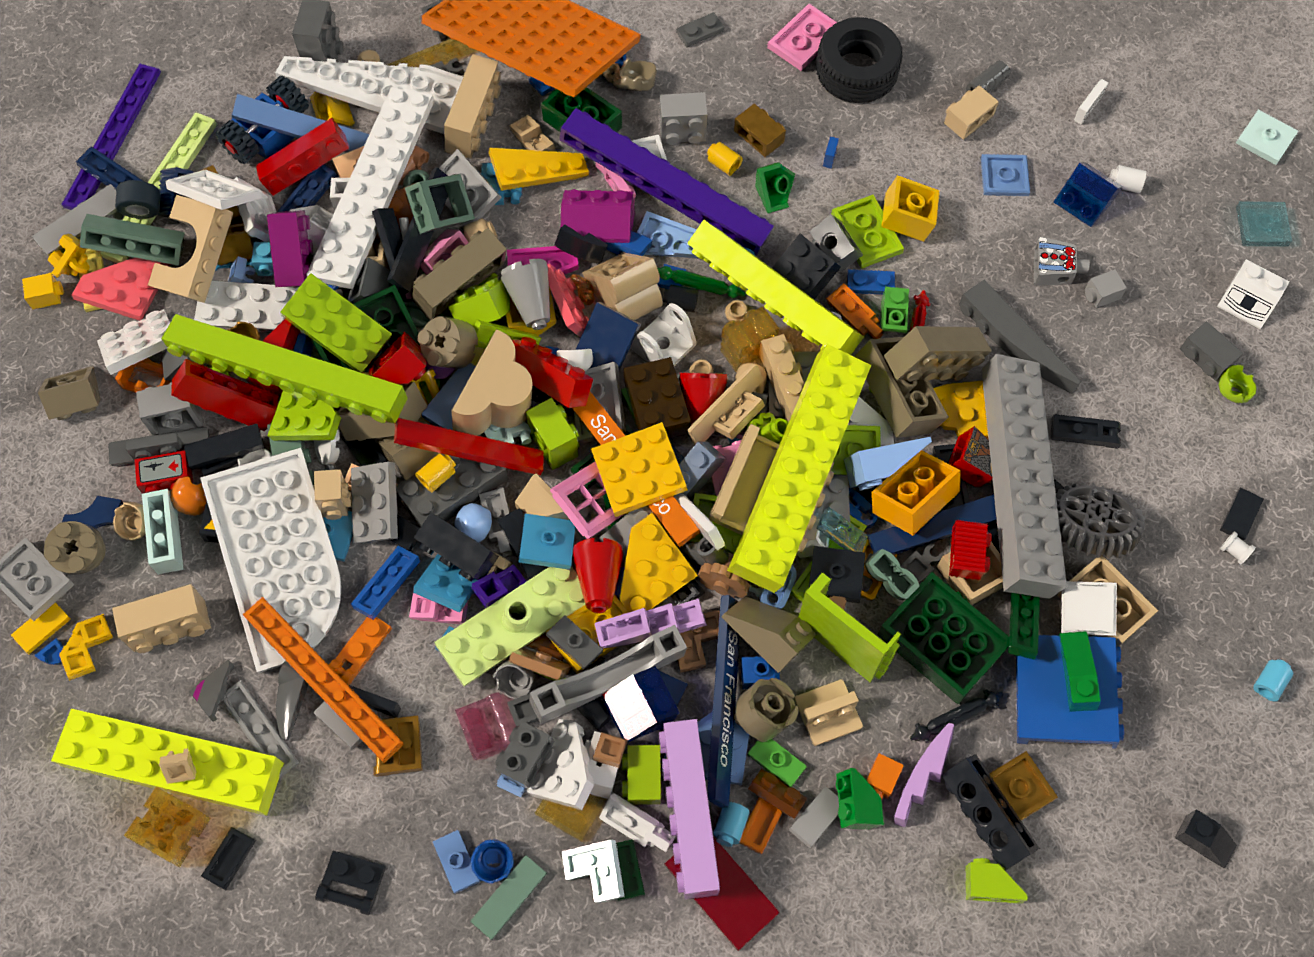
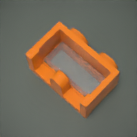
[115,358,172,393]

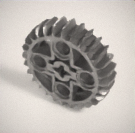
[1056,482,1145,559]

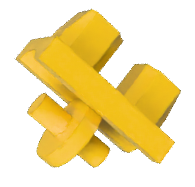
[47,233,90,278]

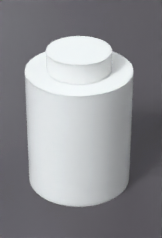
[1109,165,1146,194]

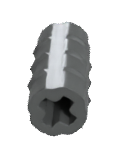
[966,60,1010,93]

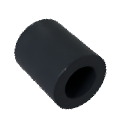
[663,285,699,313]

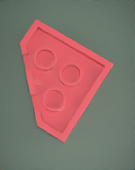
[72,258,171,321]

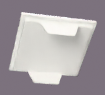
[1061,581,1117,636]

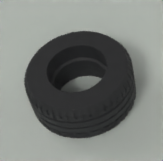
[816,17,903,103]

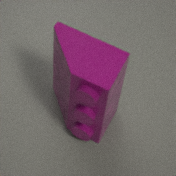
[560,189,635,243]

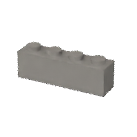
[32,184,125,258]

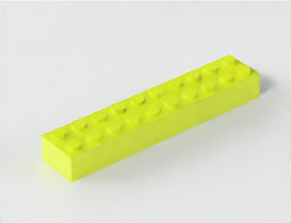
[727,343,871,593]

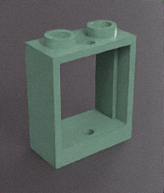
[405,174,475,234]

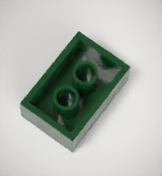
[541,87,622,132]

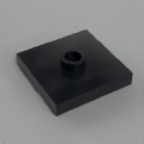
[809,546,865,603]

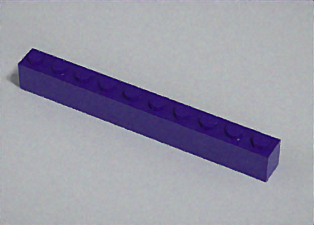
[559,108,774,256]

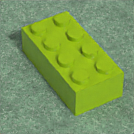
[280,273,392,373]

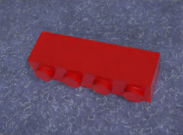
[256,118,349,196]
[512,337,593,408]
[171,359,279,431]

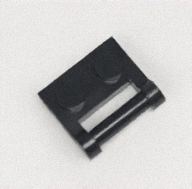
[315,851,386,915]

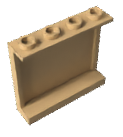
[708,424,834,554]

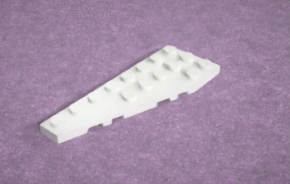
[275,56,463,134]

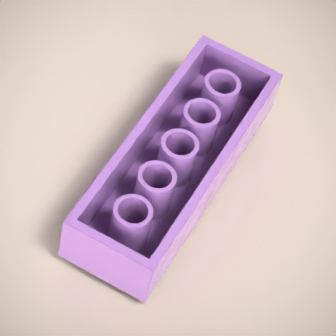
[659,719,720,899]

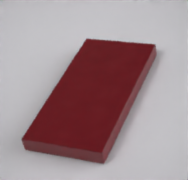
[664,835,780,951]

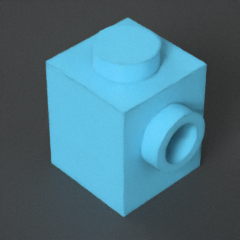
[251,242,274,276]

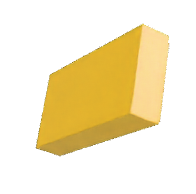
[11,602,71,655]

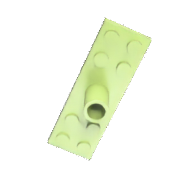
[434,566,585,687]

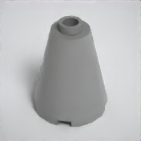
[501,259,550,330]

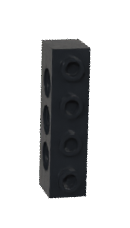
[942,754,1040,871]

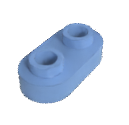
[760,565,797,609]

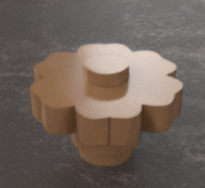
[698,553,750,598]

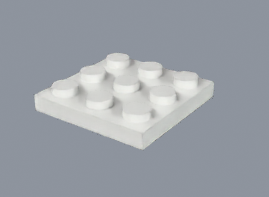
[97,309,170,375]

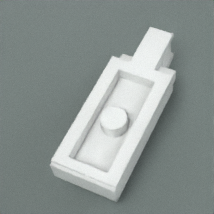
[599,793,676,852]

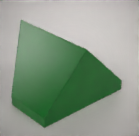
[755,162,795,213]

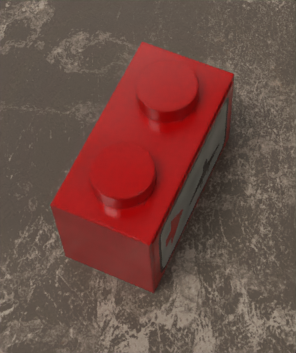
[134,450,193,494]

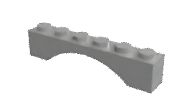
[529,625,687,725]

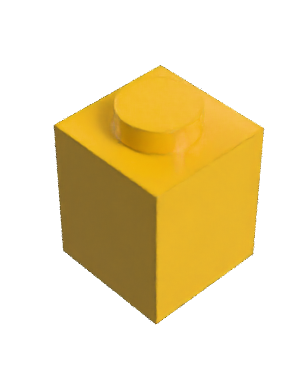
[22,273,64,310]

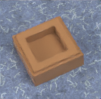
[593,732,627,768]

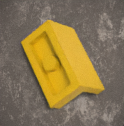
[310,92,354,126]

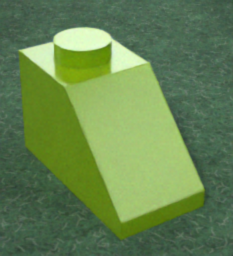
[965,858,1027,904]

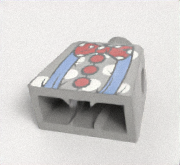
[1034,236,1090,286]

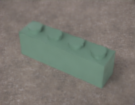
[80,214,185,266]

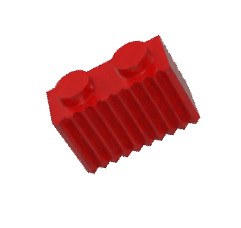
[949,520,991,580]

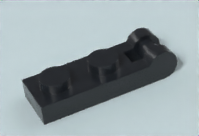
[1051,414,1121,449]

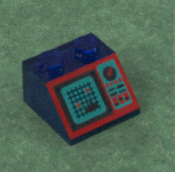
[601,666,680,742]

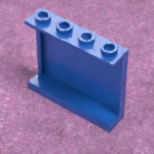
[1016,635,1124,749]

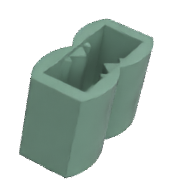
[864,549,919,600]

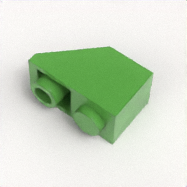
[880,287,909,333]

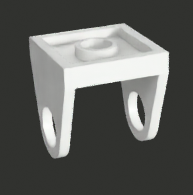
[630,303,697,366]

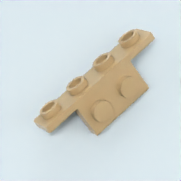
[688,364,765,445]

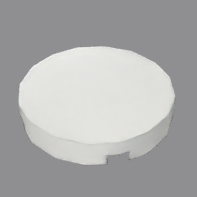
[314,430,340,465]

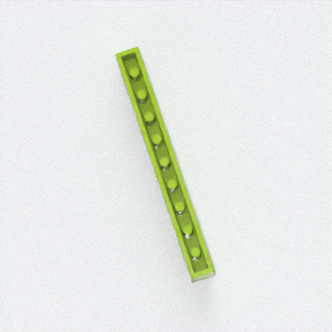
[161,314,408,424]

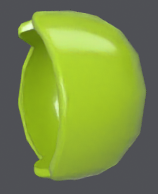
[1218,365,1257,404]

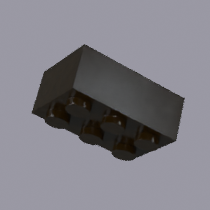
[623,357,691,439]

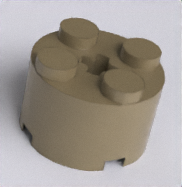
[418,317,478,369]
[44,521,106,574]
[734,678,798,742]

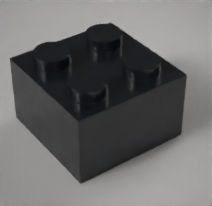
[772,233,841,300]

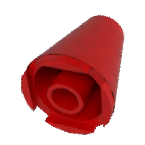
[679,373,728,426]
[572,538,624,614]

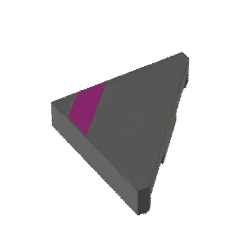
[189,659,235,722]

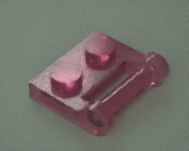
[455,692,512,760]

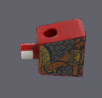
[948,426,993,487]

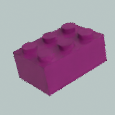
[267,210,313,287]

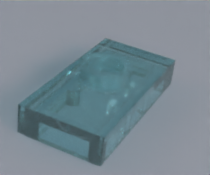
[816,507,868,552]

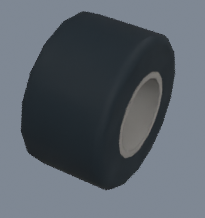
[115,180,161,219]

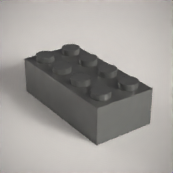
[396,435,508,528]

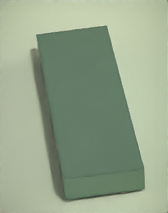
[470,855,547,940]

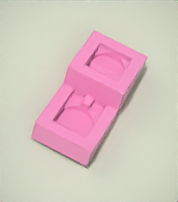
[409,593,468,624]

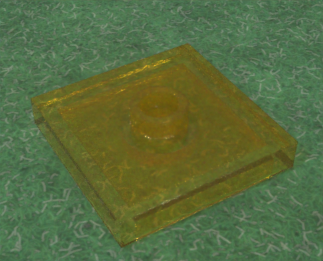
[535,794,607,842]

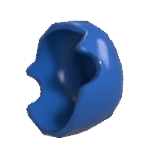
[471,839,514,884]

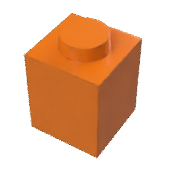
[866,753,904,800]

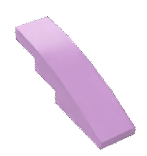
[595,599,707,649]
[894,723,954,827]

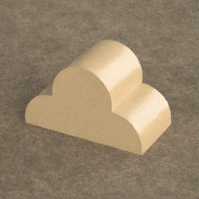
[582,252,663,320]
[452,329,532,435]

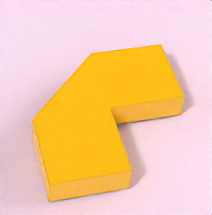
[59,614,113,681]

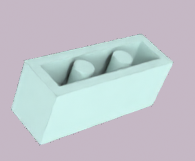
[142,489,184,575]

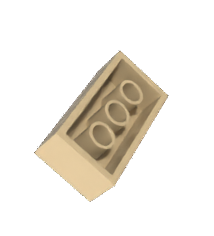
[444,54,501,158]

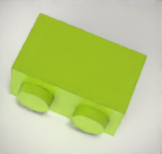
[622,745,661,805]

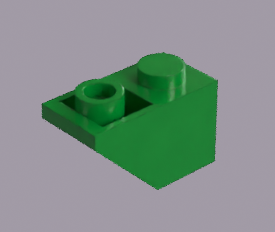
[836,768,884,830]

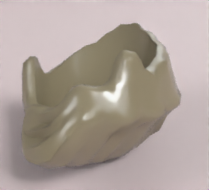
[612,58,657,92]

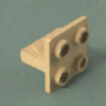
[794,680,863,746]

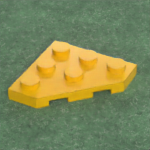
[620,512,698,612]

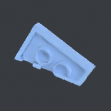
[637,211,698,258]

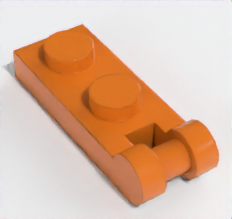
[329,617,392,685]

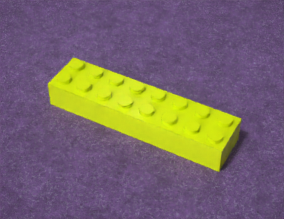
[687,220,864,355]
[51,709,284,816]

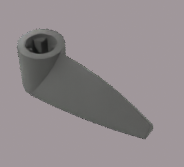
[675,537,729,566]
[276,661,309,741]

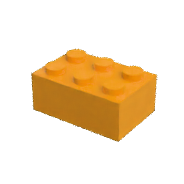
[872,450,960,536]

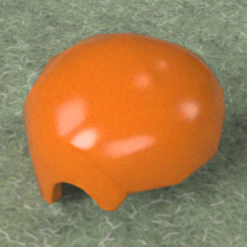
[170,477,207,516]

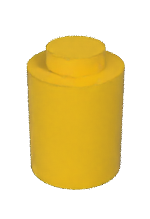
[707,142,743,176]
[415,454,456,493]

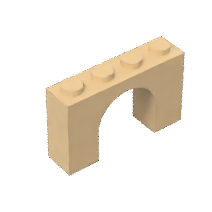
[148,195,233,303]

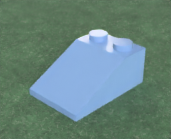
[843,437,932,491]

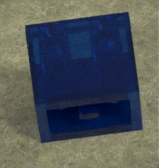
[1053,162,1123,227]

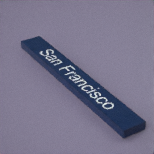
[707,595,740,808]

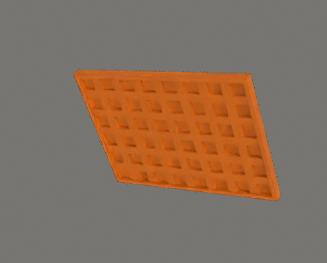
[421,0,641,97]

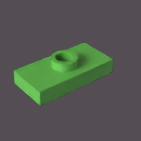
[748,739,807,787]

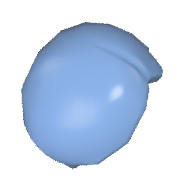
[454,503,492,543]

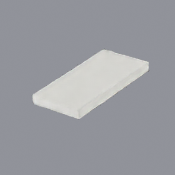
[166,170,262,210]

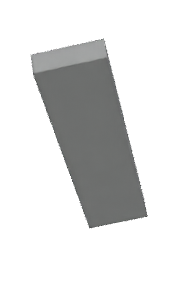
[223,680,300,778]

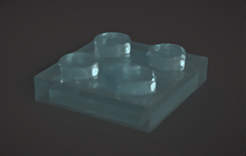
[1236,201,1292,246]

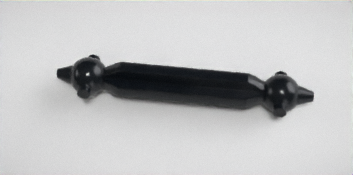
[910,689,1004,743]

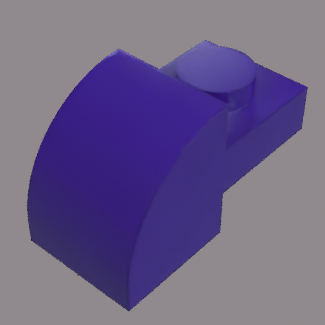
[471,564,527,608]

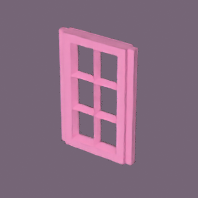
[550,461,627,539]

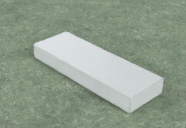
[674,493,725,551]

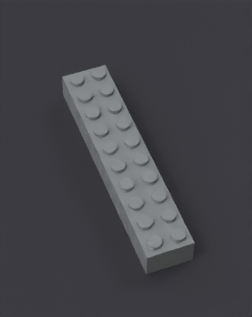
[981,354,1067,599]

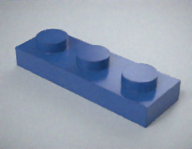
[351,546,420,620]

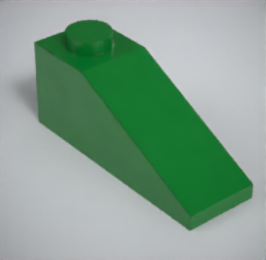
[1059,631,1101,712]

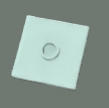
[1236,110,1298,165]

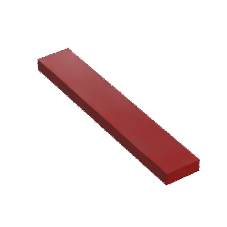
[394,418,544,475]

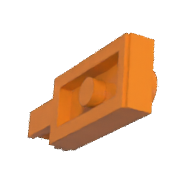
[826,283,883,339]

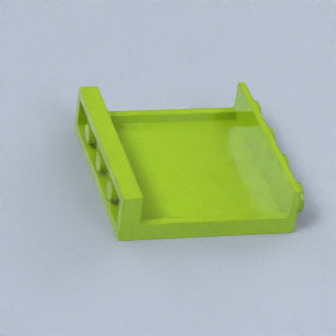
[799,573,901,682]

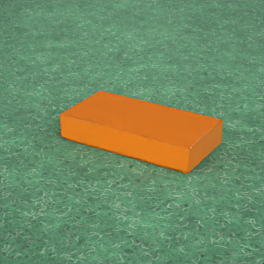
[739,797,782,855]

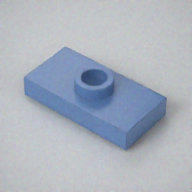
[433,830,480,894]

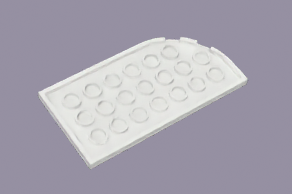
[201,448,341,674]

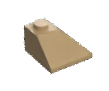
[515,474,570,520]

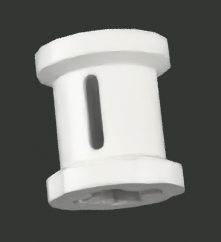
[1220,531,1256,565]

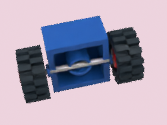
[215,75,309,164]

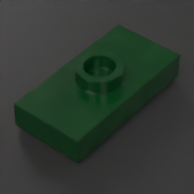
[616,839,645,902]

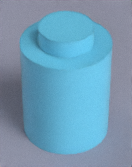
[1253,659,1294,701]
[713,802,750,847]

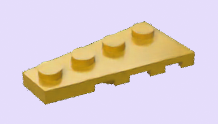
[489,148,589,191]

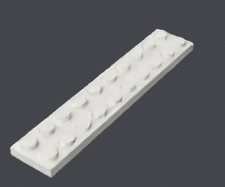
[306,87,435,289]

